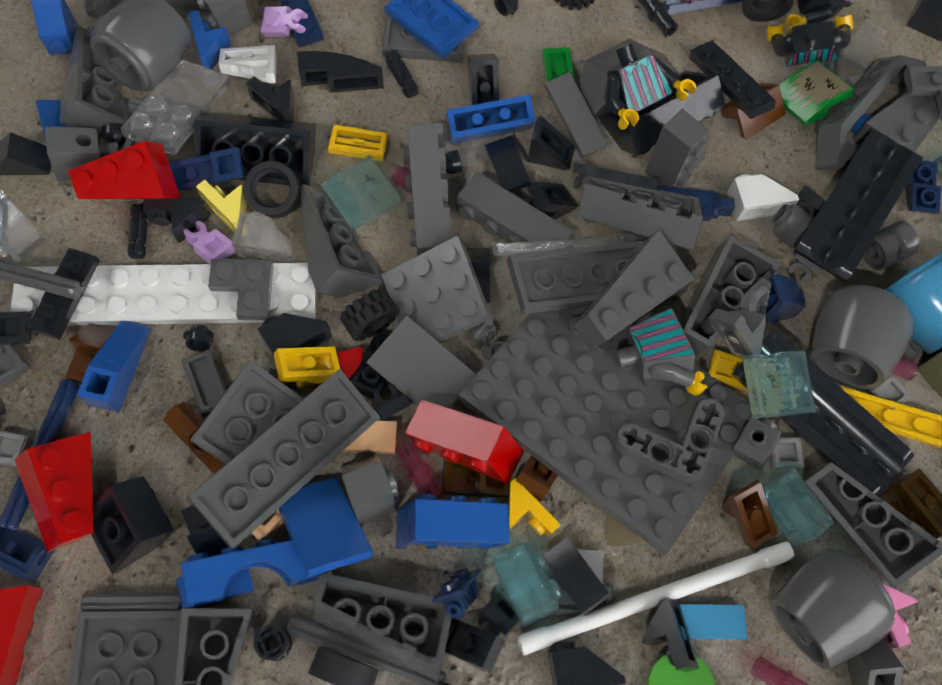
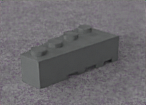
[852,93,940,152]
[403,123,452,256]
[803,462,942,589]

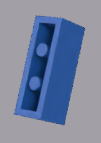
[445,95,536,144]

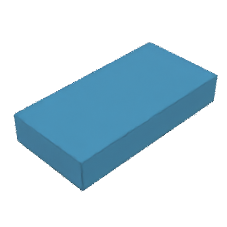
[680,604,747,640]

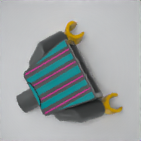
[615,308,707,396]

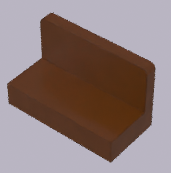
[720,82,786,139]

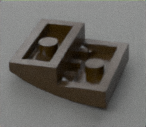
[441,459,510,497]
[879,468,942,539]

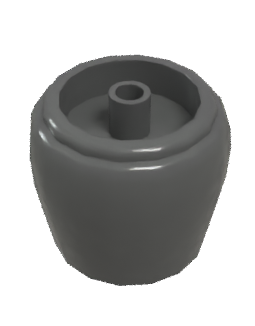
[90,0,192,92]
[810,285,914,389]
[771,549,896,669]

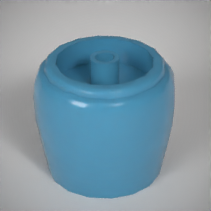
[885,252,942,354]

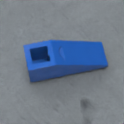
[77,321,151,413]

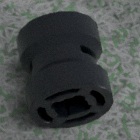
[254,625,293,662]

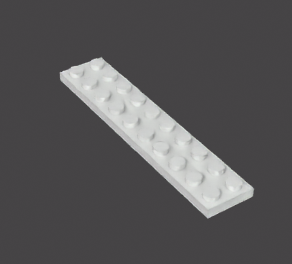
[10,263,317,326]

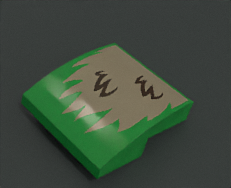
[779,60,854,126]

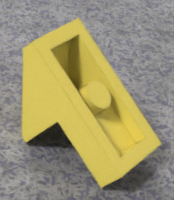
[196,180,247,237]

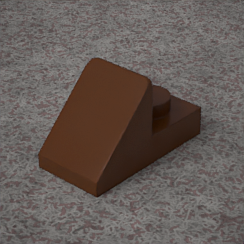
[65,324,114,384]
[516,456,558,502]
[722,480,778,550]

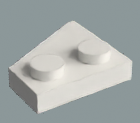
[219,45,277,83]

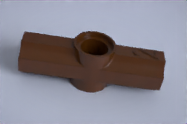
[163,402,225,474]

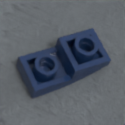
[905,161,941,214]

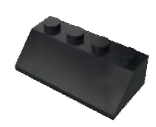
[599,71,726,155]
[194,112,316,186]

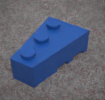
[396,494,510,549]

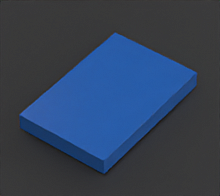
[385,0,479,59]
[278,477,373,577]

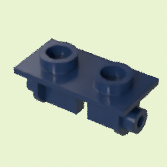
[432,568,481,619]

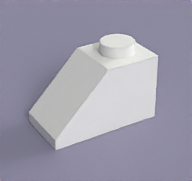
[727,174,799,221]

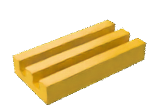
[328,124,389,162]

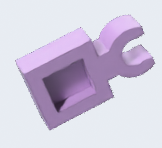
[261,6,308,37]
[183,221,236,265]

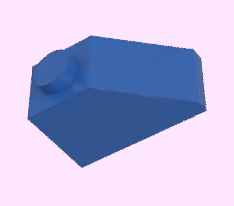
[31,0,78,54]

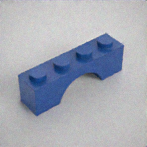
[181,536,325,608]

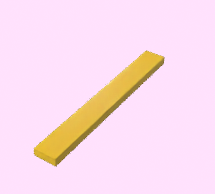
[707,349,942,449]

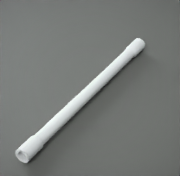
[517,541,794,656]

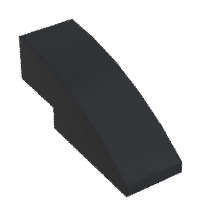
[297,51,384,93]

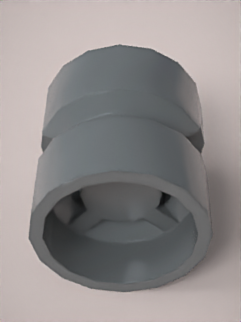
[863,221,920,271]

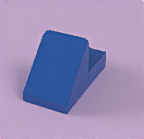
[188,10,231,73]

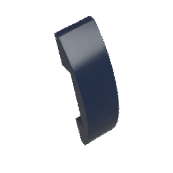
[169,147,244,192]

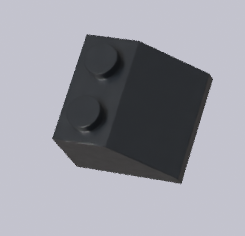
[91,476,174,574]

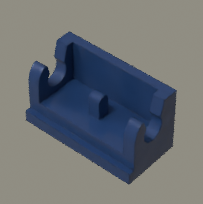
[0,527,55,583]

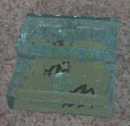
[321,155,403,229]
[742,351,816,419]

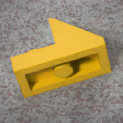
[273,346,340,389]
[508,478,561,538]

